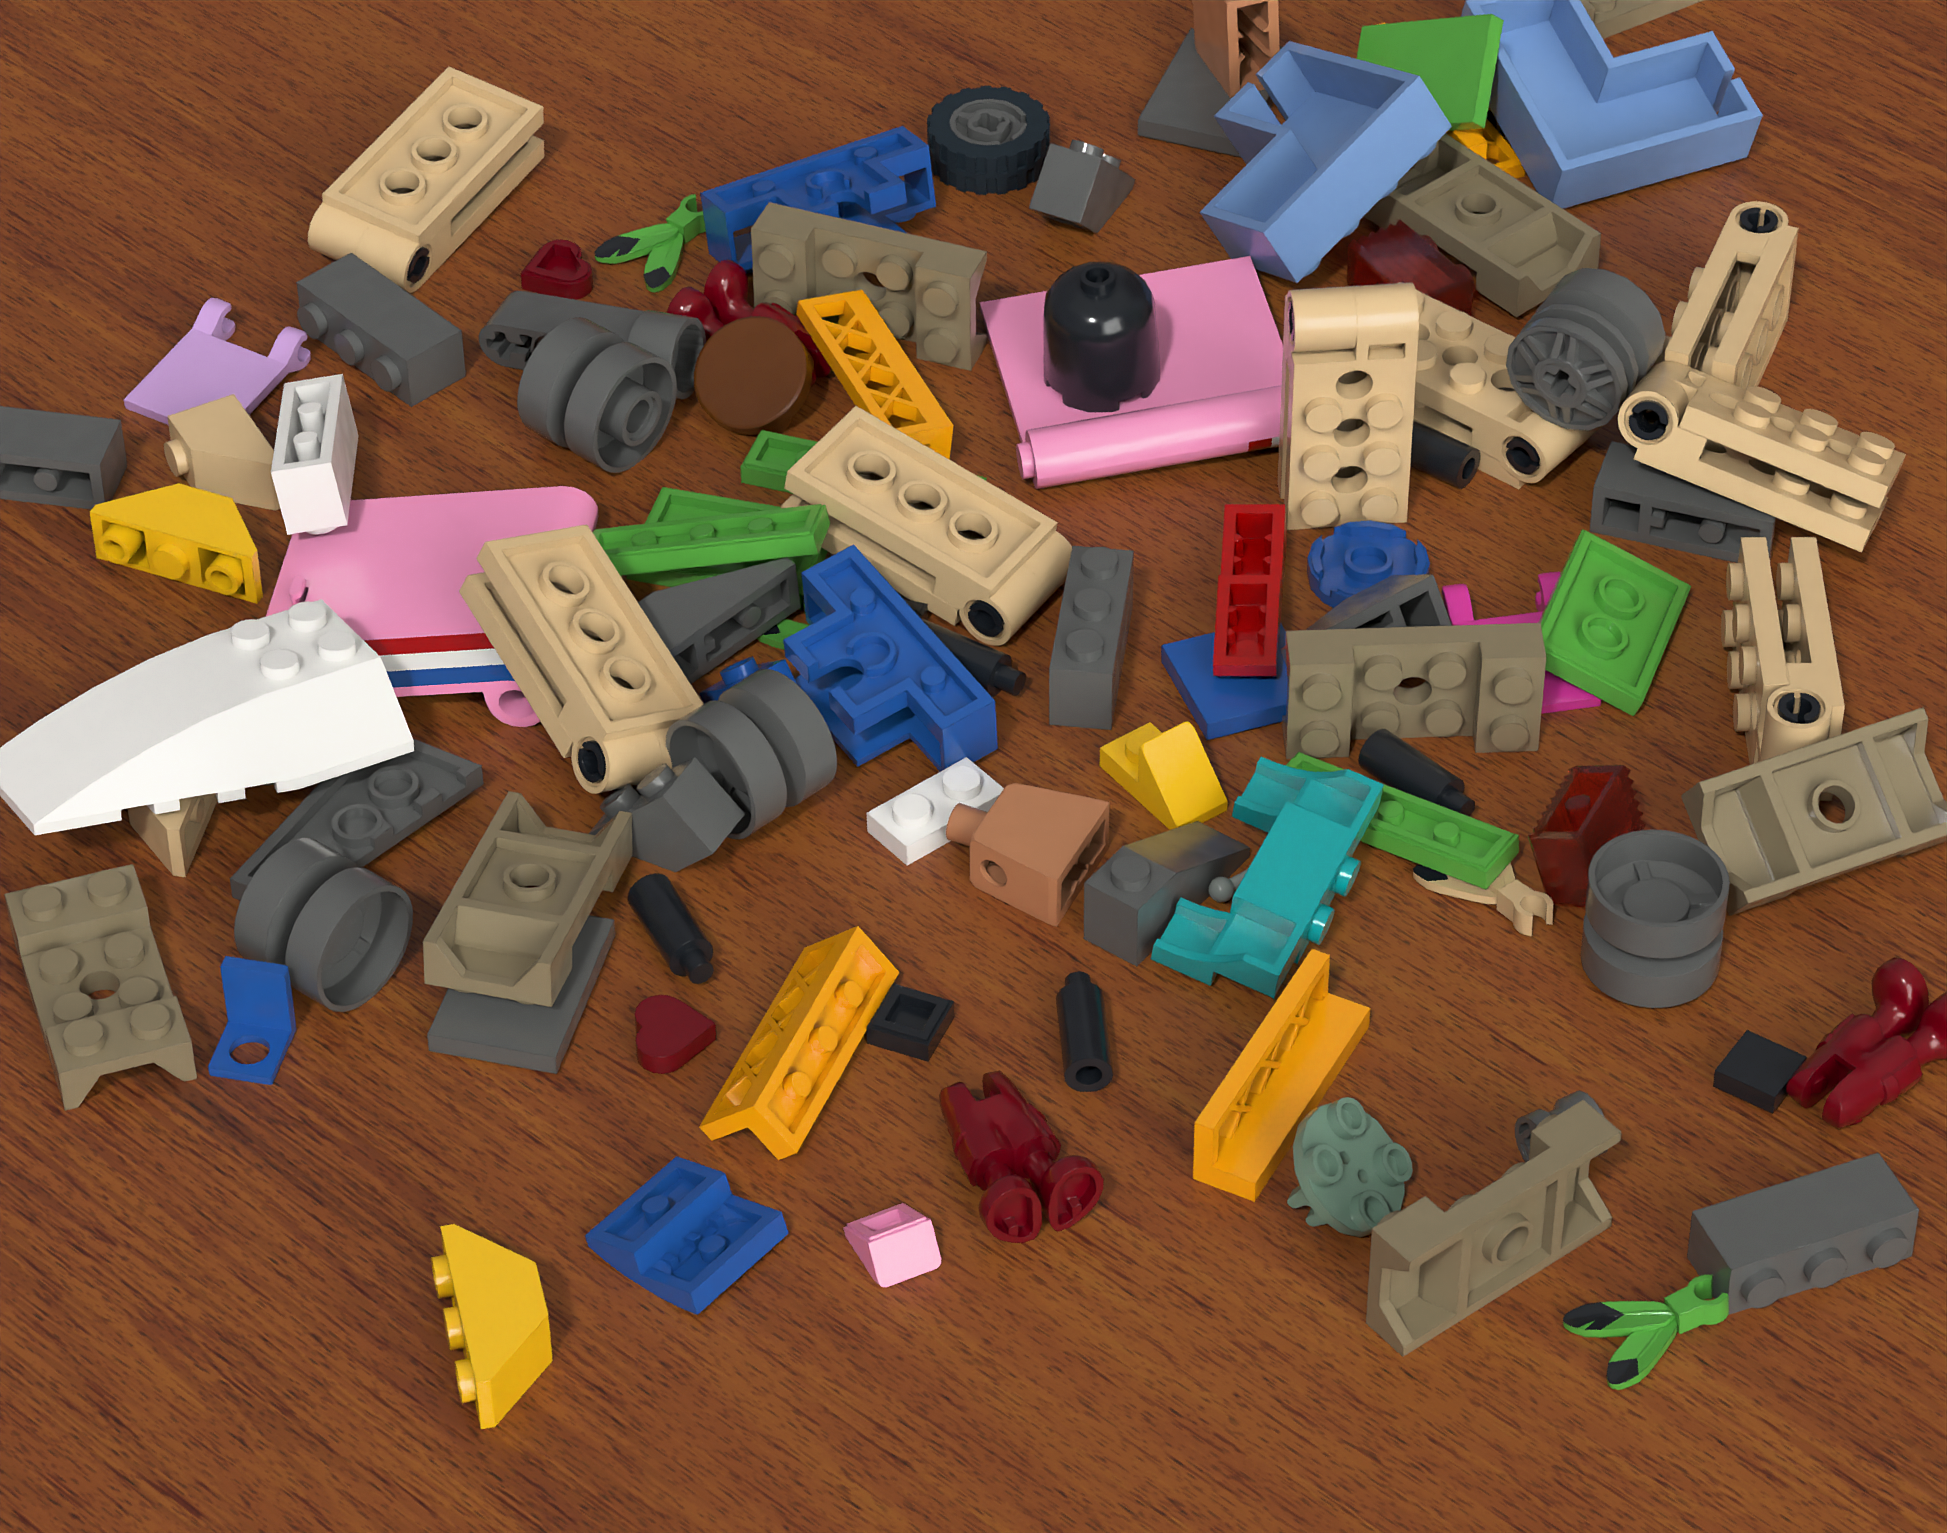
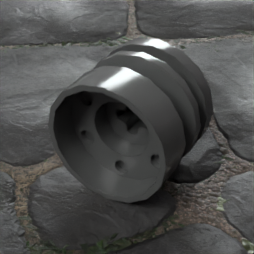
[1506,268,1666,431]

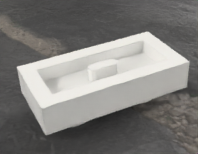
[867,757,1004,866]

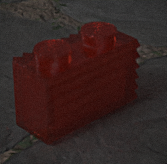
[1347,219,1475,316]
[1528,765,1646,907]

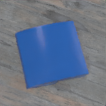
[585,1156,789,1315]

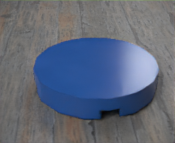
[1307,520,1430,608]

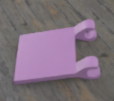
[124,298,311,425]

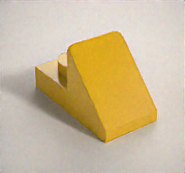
[1099,721,1228,830]

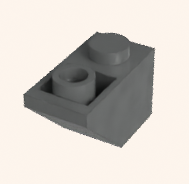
[1029,140,1136,234]
[588,757,745,872]

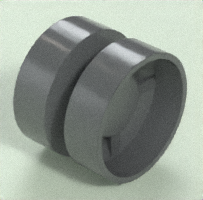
[517,317,677,473]
[666,669,837,839]
[1581,830,1730,1008]
[234,838,413,1012]

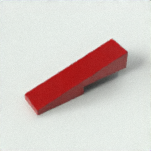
[1213,504,1287,676]

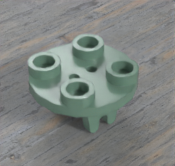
[1287,1097,1413,1238]

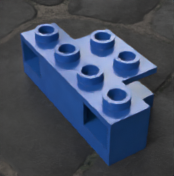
[700,126,936,274]
[783,544,998,772]

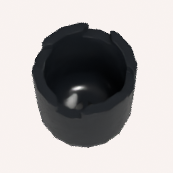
[1043,262,1160,412]

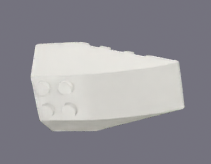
[0,599,414,835]

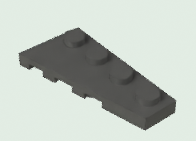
[230,739,484,901]

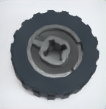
[927,86,1050,195]

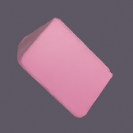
[843,1203,941,1287]

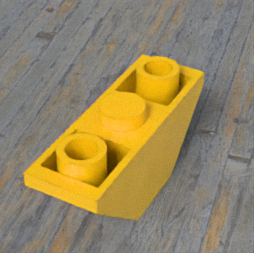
[90,483,263,604]
[431,1224,553,1429]

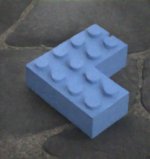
[1461,0,1763,209]
[1199,41,1452,283]

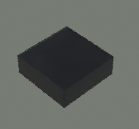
[867,983,955,1062]
[1713,1030,1807,1114]

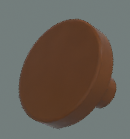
[694,316,814,435]

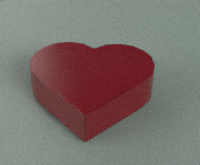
[521,239,593,300]
[635,995,716,1074]

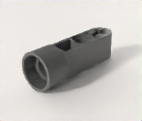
[479,291,706,399]

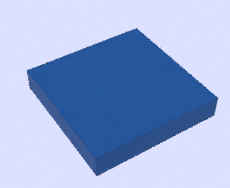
[1161,624,1288,740]

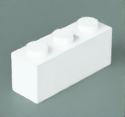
[271,374,359,535]

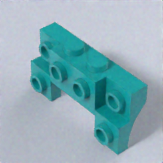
[1151,756,1384,998]

